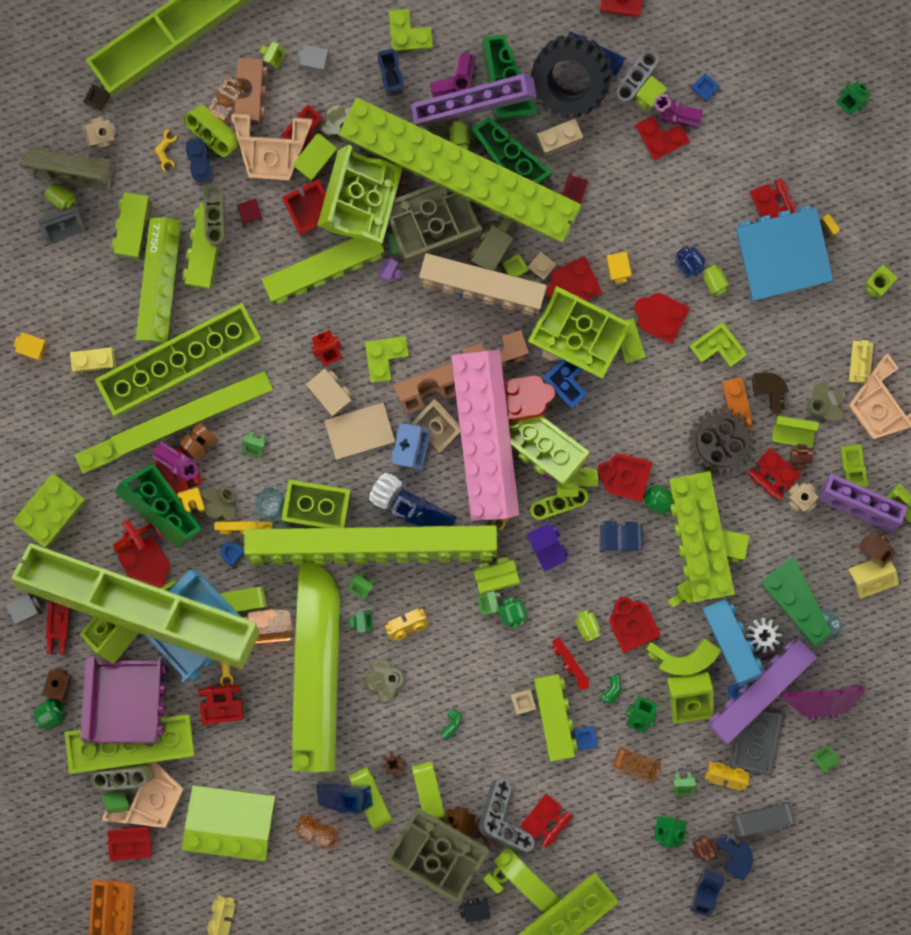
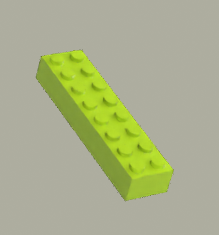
[94,303,263,418]

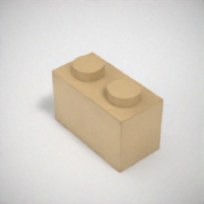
[536,119,583,157]
[306,369,352,417]

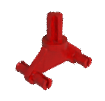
[113,519,164,554]

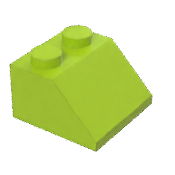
[79,617,139,664]
[667,672,714,724]

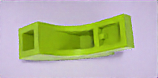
[645,638,721,675]
[494,847,561,913]

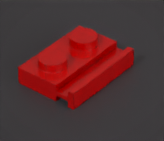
[107,826,152,861]

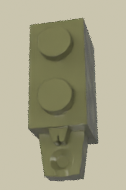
[470,217,513,271]

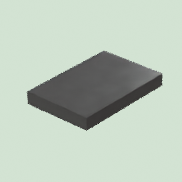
[730,710,783,776]

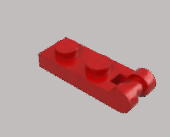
[551,637,590,690]

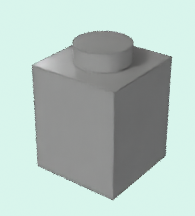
[297,44,329,74]
[6,594,41,624]

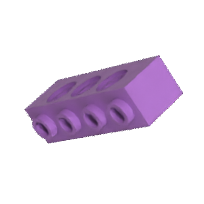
[817,474,907,533]

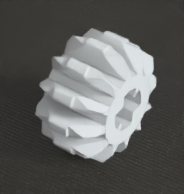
[369,473,402,509]
[746,618,782,653]

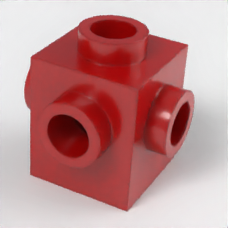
[311,330,343,367]

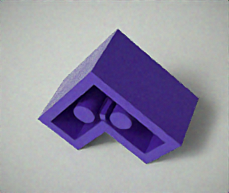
[526,522,569,572]

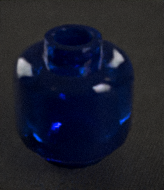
[675,245,705,276]

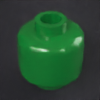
[644,485,673,515]
[498,597,528,629]
[34,699,66,730]

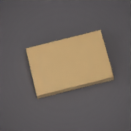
[324,403,395,460]

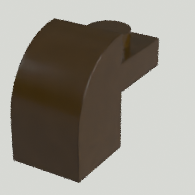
[752,373,789,415]

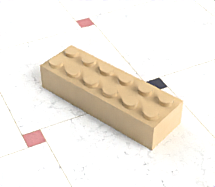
[419,253,546,316]

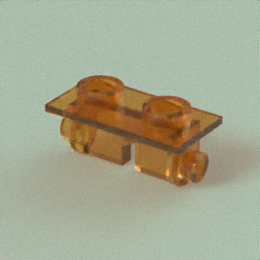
[294,814,339,849]

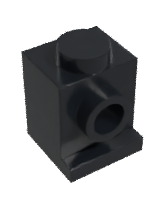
[459,895,491,923]

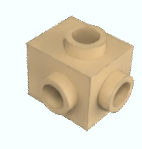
[82,117,116,148]
[786,483,819,513]

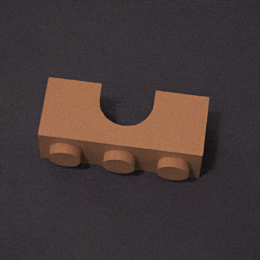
[234,58,268,124]
[462,330,529,368]
[394,363,456,415]

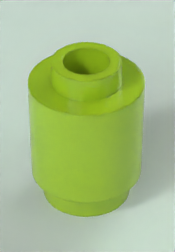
[449,121,472,151]
[45,183,76,211]
[702,264,730,296]
[574,609,601,642]

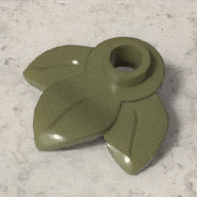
[319,104,352,137]
[807,381,845,421]
[200,487,235,522]
[364,660,404,702]

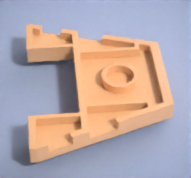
[231,113,312,180]
[848,354,911,439]
[102,762,184,828]

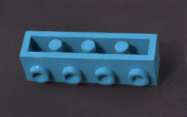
[703,598,764,687]

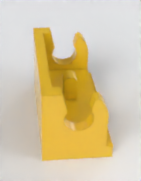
[178,487,205,514]

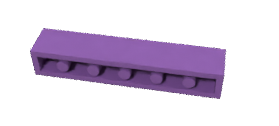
[411,74,537,127]
[707,639,817,744]

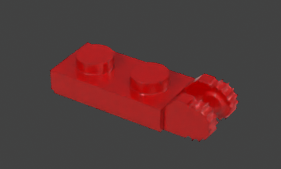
[46,601,70,656]

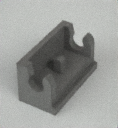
[38,206,87,244]

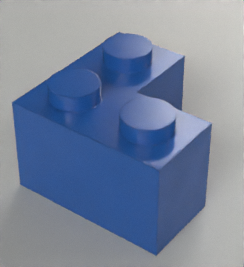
[542,360,587,410]

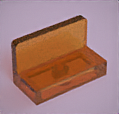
[247,609,292,643]

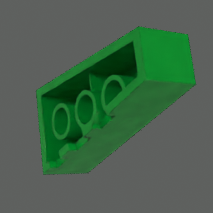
[481,34,538,123]
[472,117,553,185]
[114,463,202,548]
[761,556,832,650]

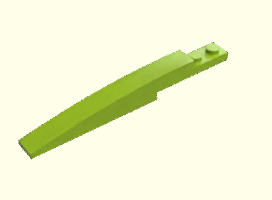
[75,371,273,474]

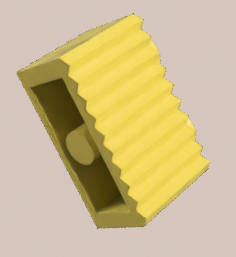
[70,347,117,374]

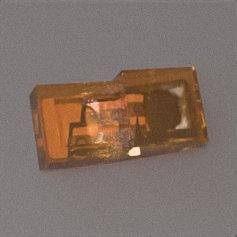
[208,76,245,123]
[612,746,661,782]

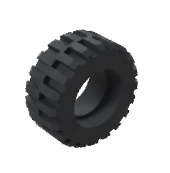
[531,34,612,118]

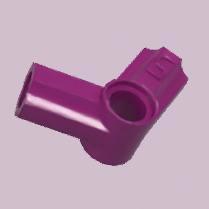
[430,53,476,98]
[653,94,703,128]
[151,442,198,480]

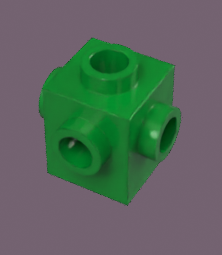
[836,80,872,116]
[625,696,657,734]
[653,816,687,849]

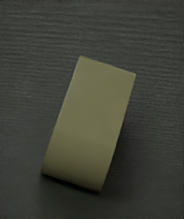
[203,184,226,247]
[91,764,154,790]

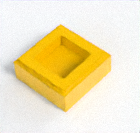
[820,214,840,238]

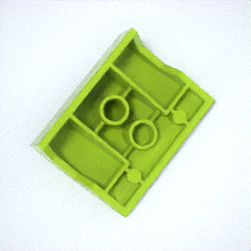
[317,145,402,244]
[528,286,631,379]
[182,785,275,861]

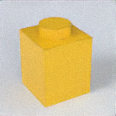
[605,252,632,285]
[14,332,48,361]

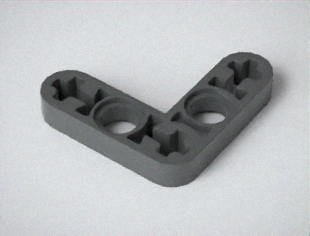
[479,778,534,853]

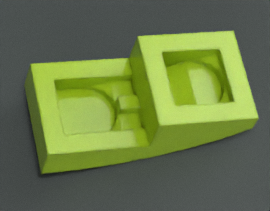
[840,444,868,487]

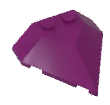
[780,685,866,720]

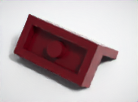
[562,172,588,219]

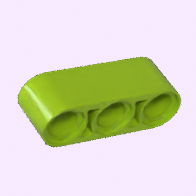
[183,105,240,157]
[530,488,588,520]
[220,586,267,612]
[412,761,446,821]
[348,767,393,830]

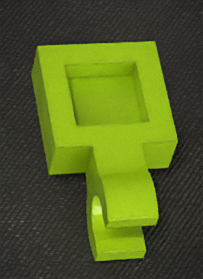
[668,579,692,607]

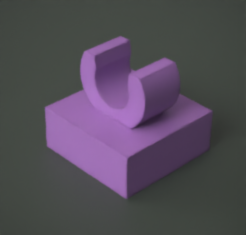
[377,259,403,281]

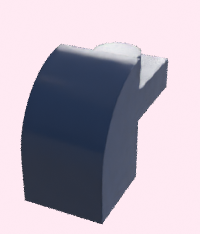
[715,835,753,881]
[690,871,725,917]

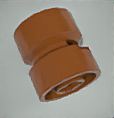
[179,422,219,461]

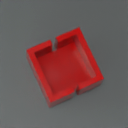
[281,179,326,238]

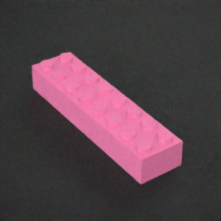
[451,349,519,521]

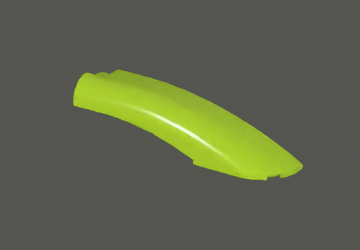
[292,562,340,772]

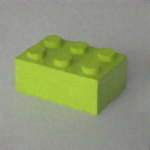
[13,473,88,548]
[281,480,351,528]

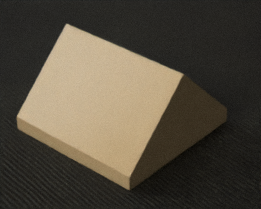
[412,399,461,453]

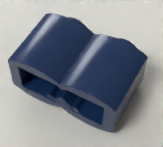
[378,49,404,97]
[186,138,214,186]
[599,521,642,551]

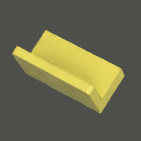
[849,560,899,599]

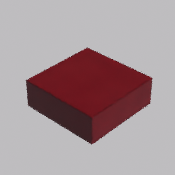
[236,198,263,225]

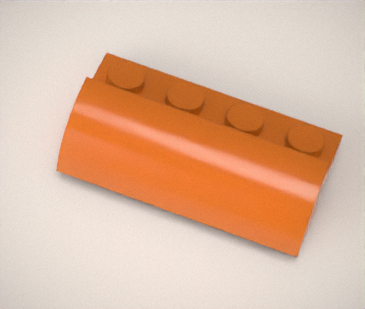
[89,880,135,935]

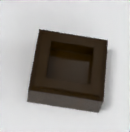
[83,84,111,112]

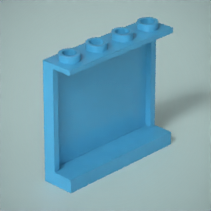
[733,205,833,301]
[139,569,242,682]

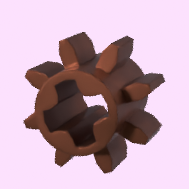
[790,444,813,469]
[381,751,406,777]
[691,836,718,862]

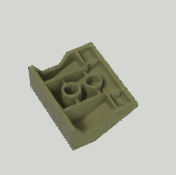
[19,147,115,191]
[389,184,482,266]
[386,807,490,904]

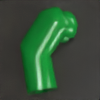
[601,675,621,704]
[440,708,462,740]

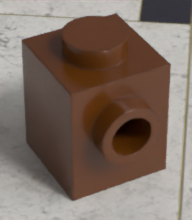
[859,532,895,568]
[42,667,72,700]
[444,806,476,838]

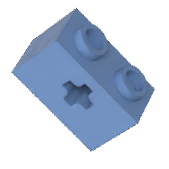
[391,423,431,470]

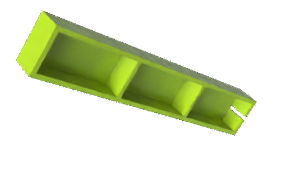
[86,0,252,98]
[338,97,581,245]
[244,526,497,566]
[11,543,260,670]

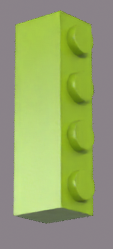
[183,203,226,290]
[534,674,578,762]

